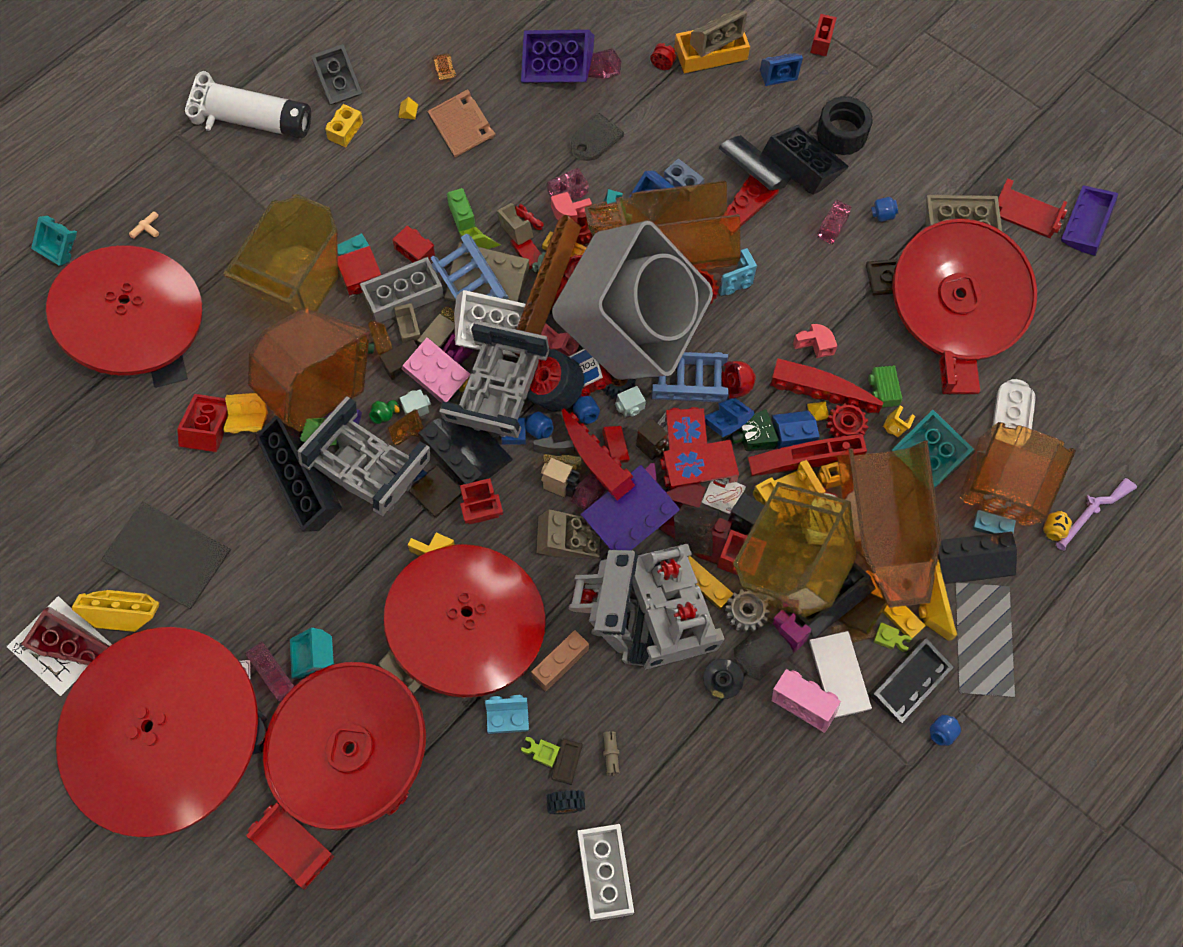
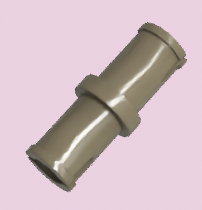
[603,731,620,776]

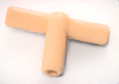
[129,211,159,239]

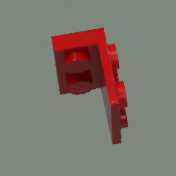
[939,351,980,394]

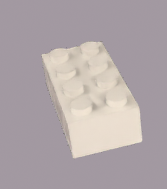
[577,824,634,922]

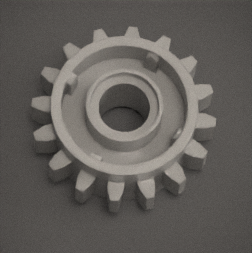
[725,589,770,633]

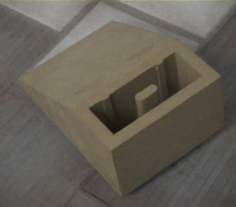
[537,509,600,558]

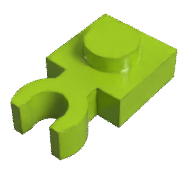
[873,623,912,652]
[521,737,560,768]

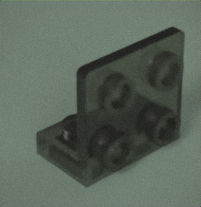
[674,505,720,556]

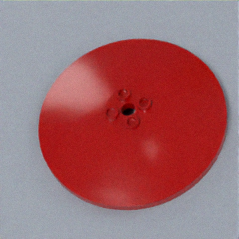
[892,219,1037,360]
[46,246,202,375]
[384,544,545,697]
[263,662,426,831]

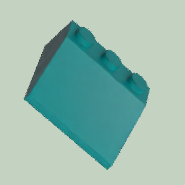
[892,410,976,490]

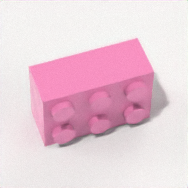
[401,338,471,403]
[772,669,841,733]

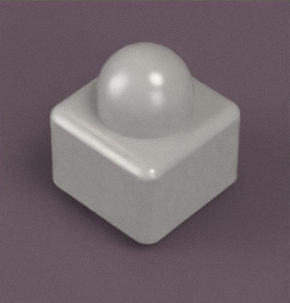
[552,221,713,380]

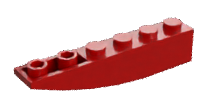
[770,358,883,413]
[562,409,635,501]
[748,434,867,476]

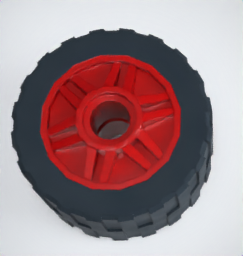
[527,349,585,412]

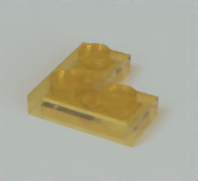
[543,454,582,471]

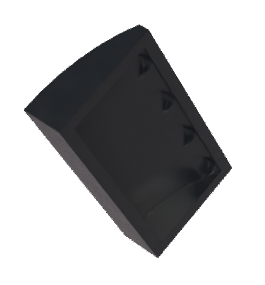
[719,135,792,190]
[868,638,954,724]

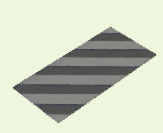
[956,583,1015,697]

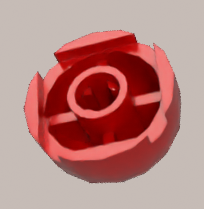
[722,361,756,398]

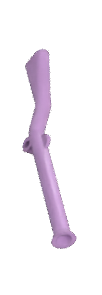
[1056,478,1137,551]

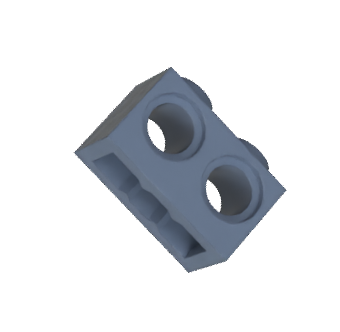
[664,158,704,201]

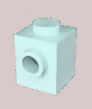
[615,386,646,418]
[400,389,431,421]

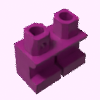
[771,610,812,654]

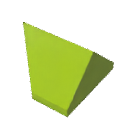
[459,227,501,249]

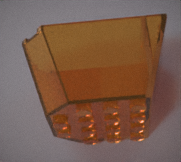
[248,308,370,432]
[959,422,1076,527]

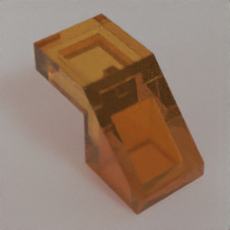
[432,53,456,80]

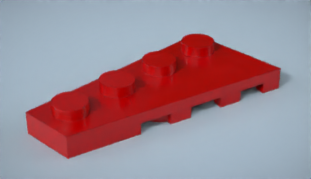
[718,175,779,235]

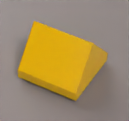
[398,97,418,120]

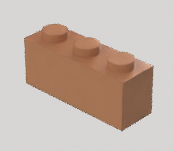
[531,630,589,692]

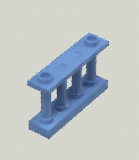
[431,234,509,299]
[652,352,728,402]

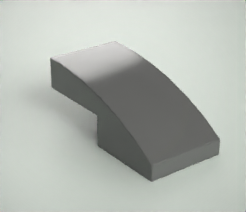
[533,437,574,456]

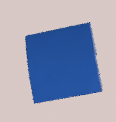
[705,398,754,437]

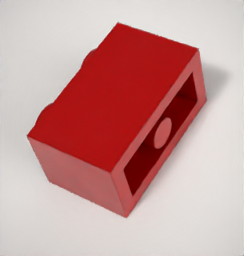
[810,14,837,56]
[392,225,435,263]

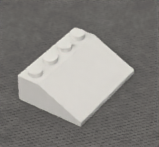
[454,290,526,358]

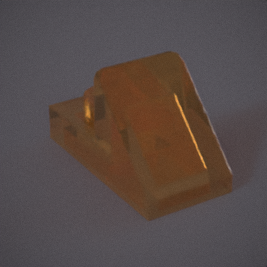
[388,409,423,445]

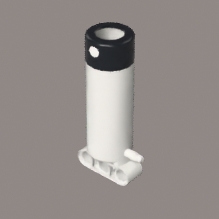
[185,71,311,139]

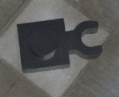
[565,469,582,498]

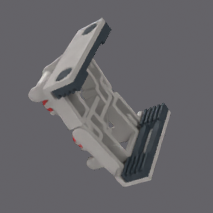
[298,396,430,516]

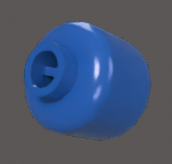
[871,197,898,222]
[572,396,600,424]
[525,412,554,439]
[930,715,961,746]

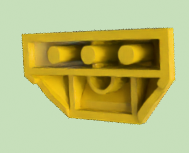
[914,559,957,641]
[72,590,159,632]

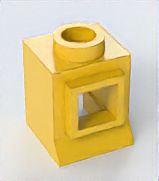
[883,405,915,437]
[818,459,850,489]

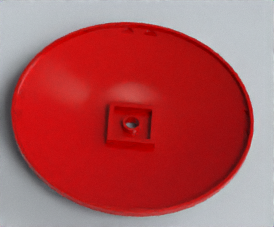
[56,627,258,837]

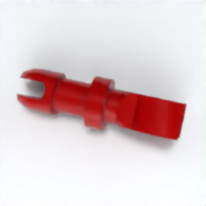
[515,204,544,230]

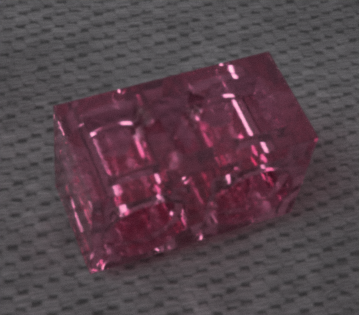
[547,168,588,200]
[817,199,852,245]

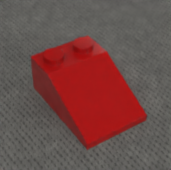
[177,394,228,452]

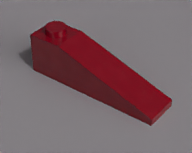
[658,509,732,565]
[21,607,109,665]

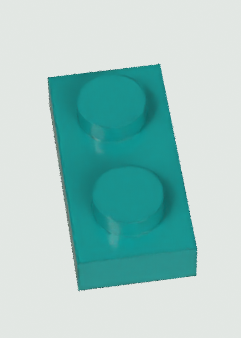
[330,233,369,260]

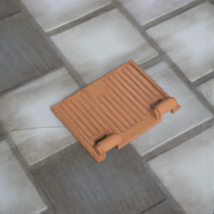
[428,89,496,157]

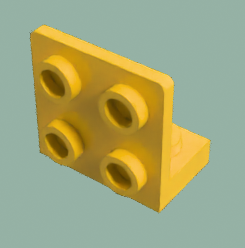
[224,392,268,433]
[775,460,826,515]

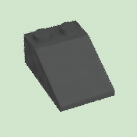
[311,44,362,105]

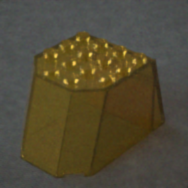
[223,194,338,321]
[733,482,857,617]

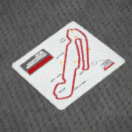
[702,478,746,514]

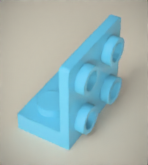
[719,248,757,296]
[485,695,529,734]

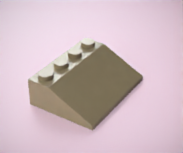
[926,195,1002,231]
[445,242,529,302]

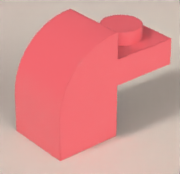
[551,192,592,223]
[541,323,580,357]
[793,324,837,358]

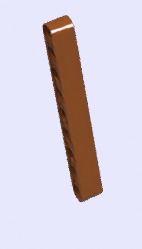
[512,215,581,357]

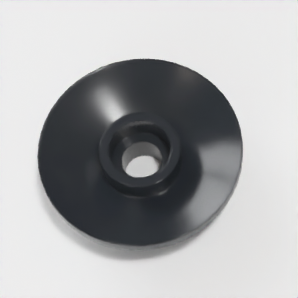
[703,659,744,699]

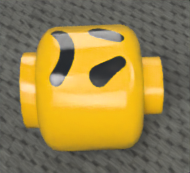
[1043,511,1072,541]

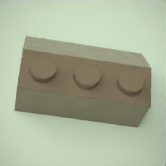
[690,10,747,57]

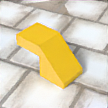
[408,533,455,556]

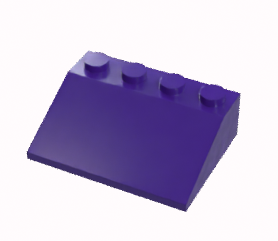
[521,30,594,83]
[581,465,680,551]

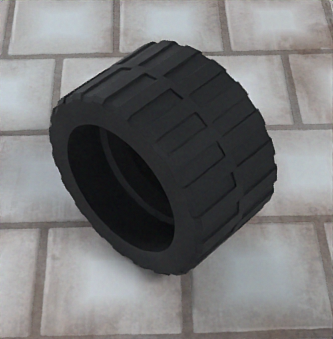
[816,96,873,155]

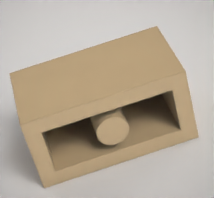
[541,458,572,497]

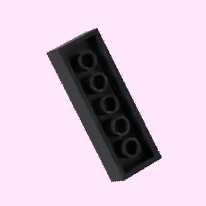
[255,413,342,531]

